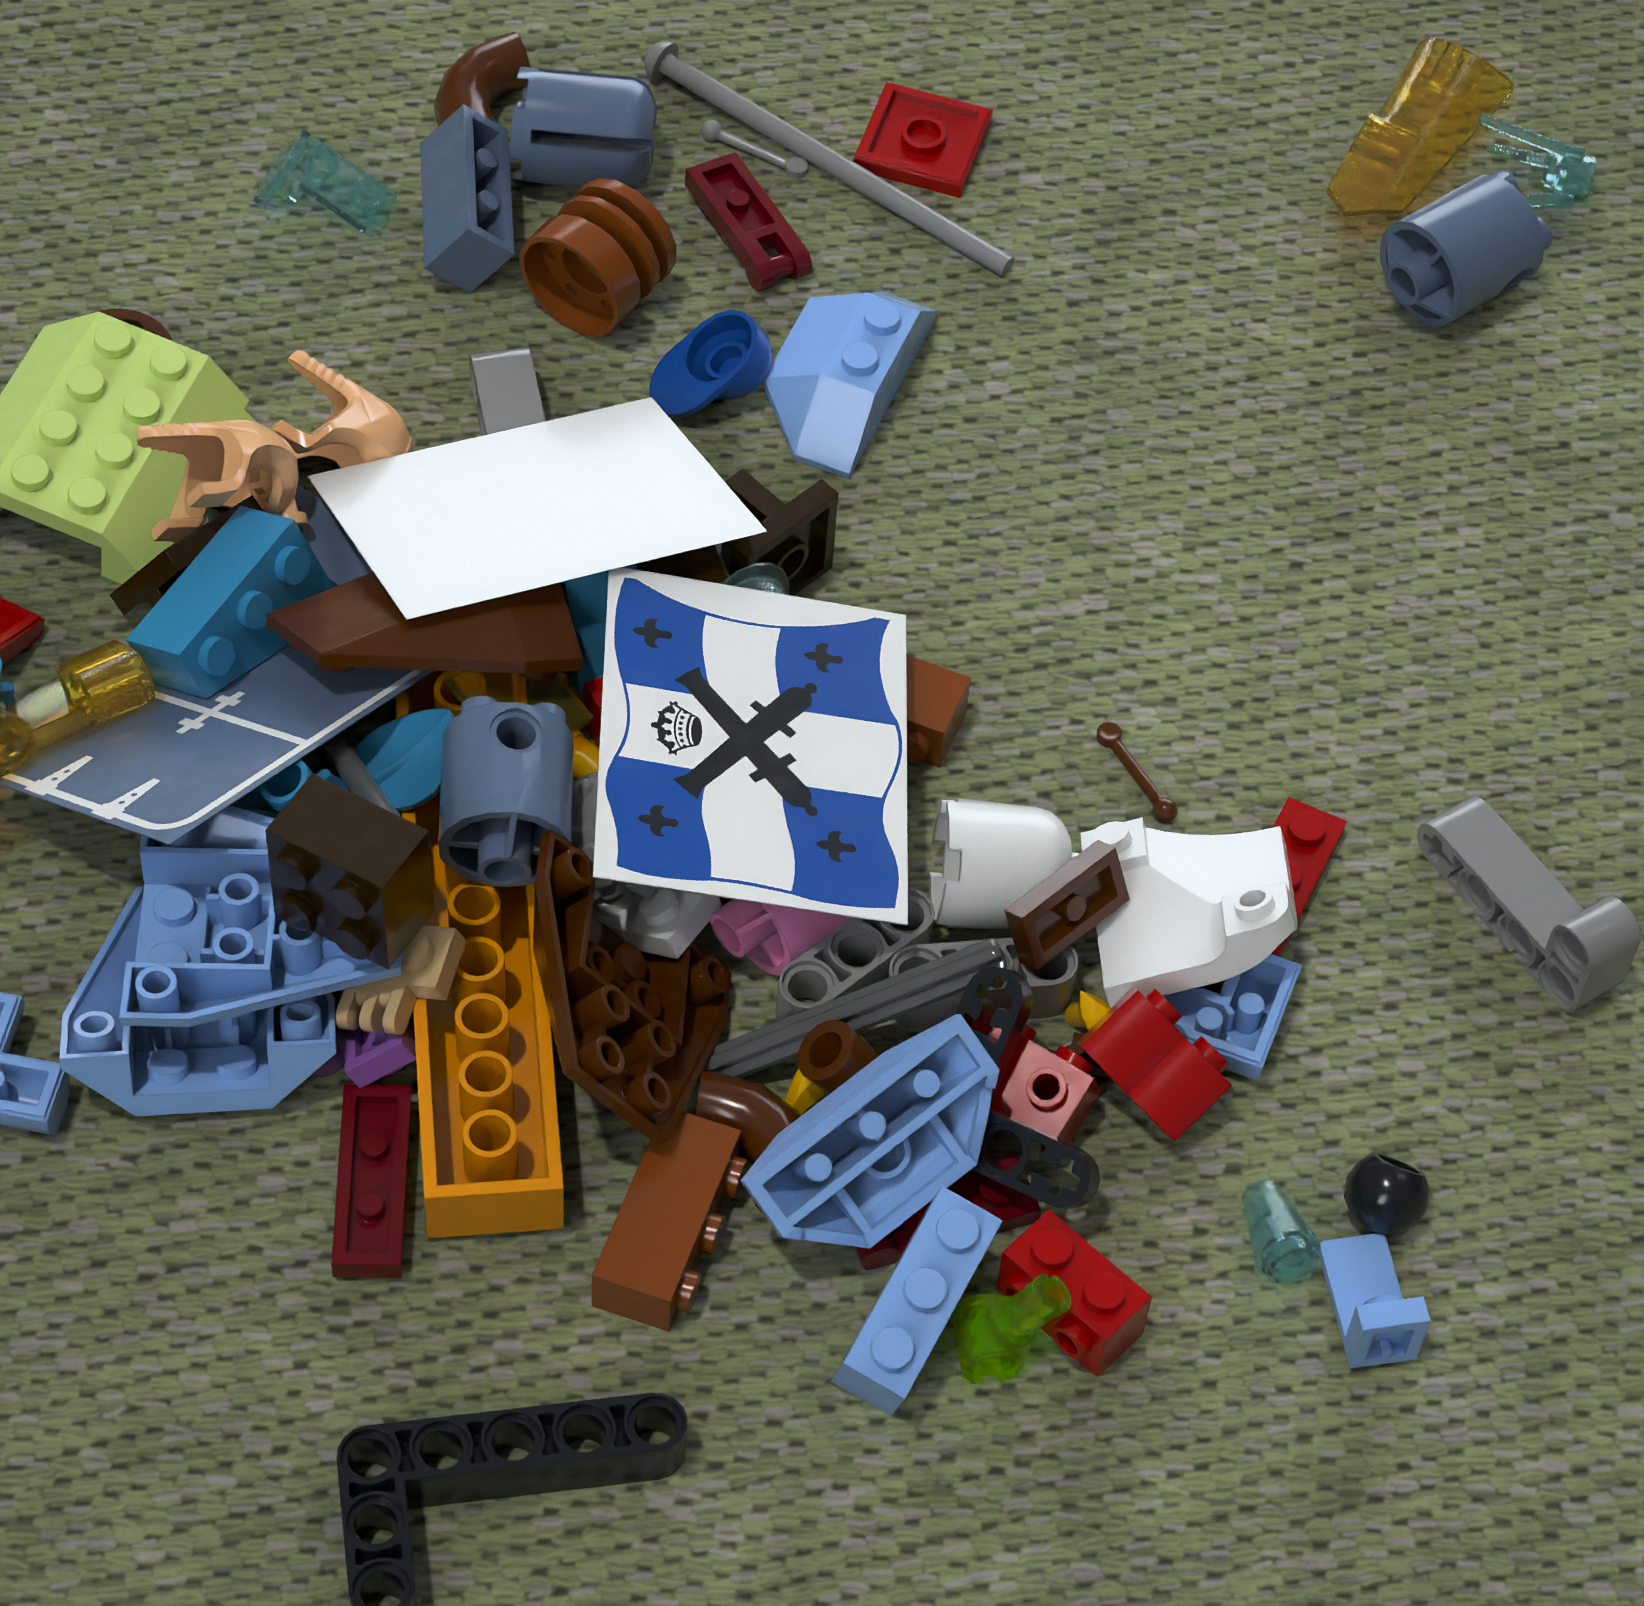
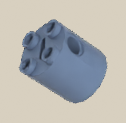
[1380,171,1552,327]
[438,696,573,887]

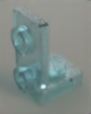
[252,129,397,237]

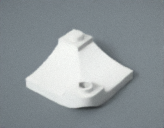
[1080,817,1298,1008]

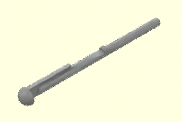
[644,41,1014,277]

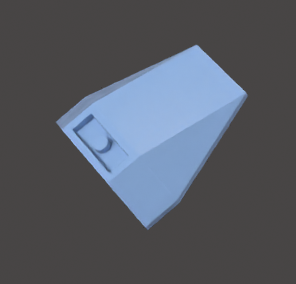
[119,806,403,1027]
[59,886,336,1117]

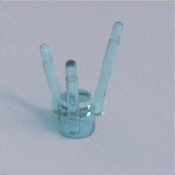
[1478,113,1596,208]

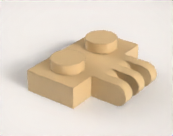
[336,925,466,1035]

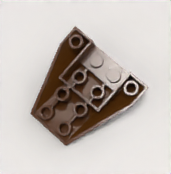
[266,572,583,680]
[533,829,731,1145]

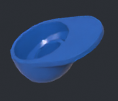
[649,310,773,418]

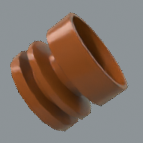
[519,178,677,337]

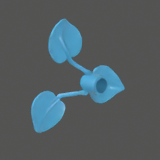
[230,708,454,992]

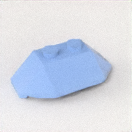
[764,292,938,479]
[740,1014,1000,1248]

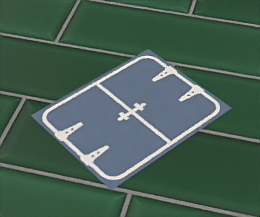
[0,645,434,845]

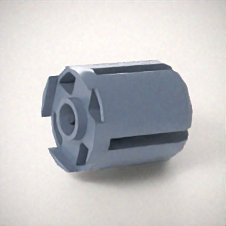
[510,67,657,188]

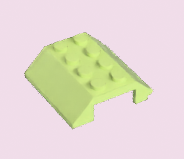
[0,311,255,584]

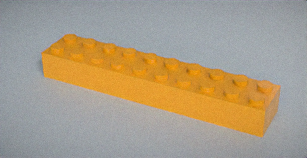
[395,670,564,1238]

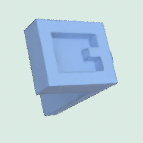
[1318,1233,1431,1368]

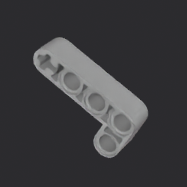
[1417,796,1641,1012]

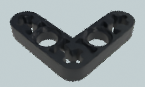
[955,966,1100,1209]

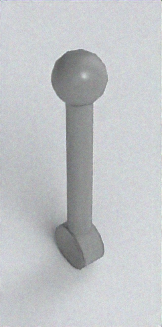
[701,119,808,179]

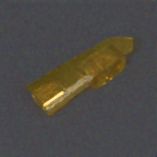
[1327,37,1514,217]
[0,640,155,778]

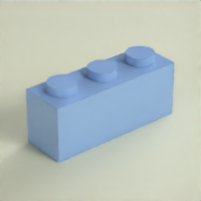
[831,1186,1003,1416]

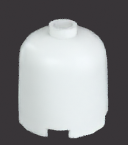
[929,798,1079,930]

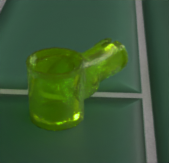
[950,1274,1071,1384]

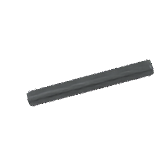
[698,938,1007,1084]

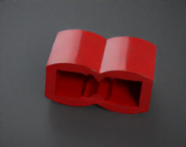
[1076,987,1232,1142]

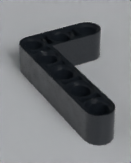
[336,1393,687,1606]

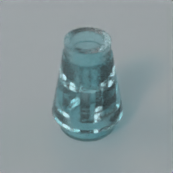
[1241,1180,1319,1284]

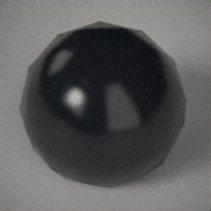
[1344,1152,1430,1237]

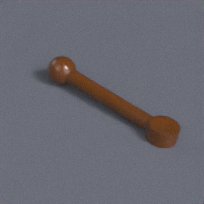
[1096,722,1178,822]

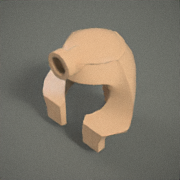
[271,350,413,468]
[137,419,310,542]

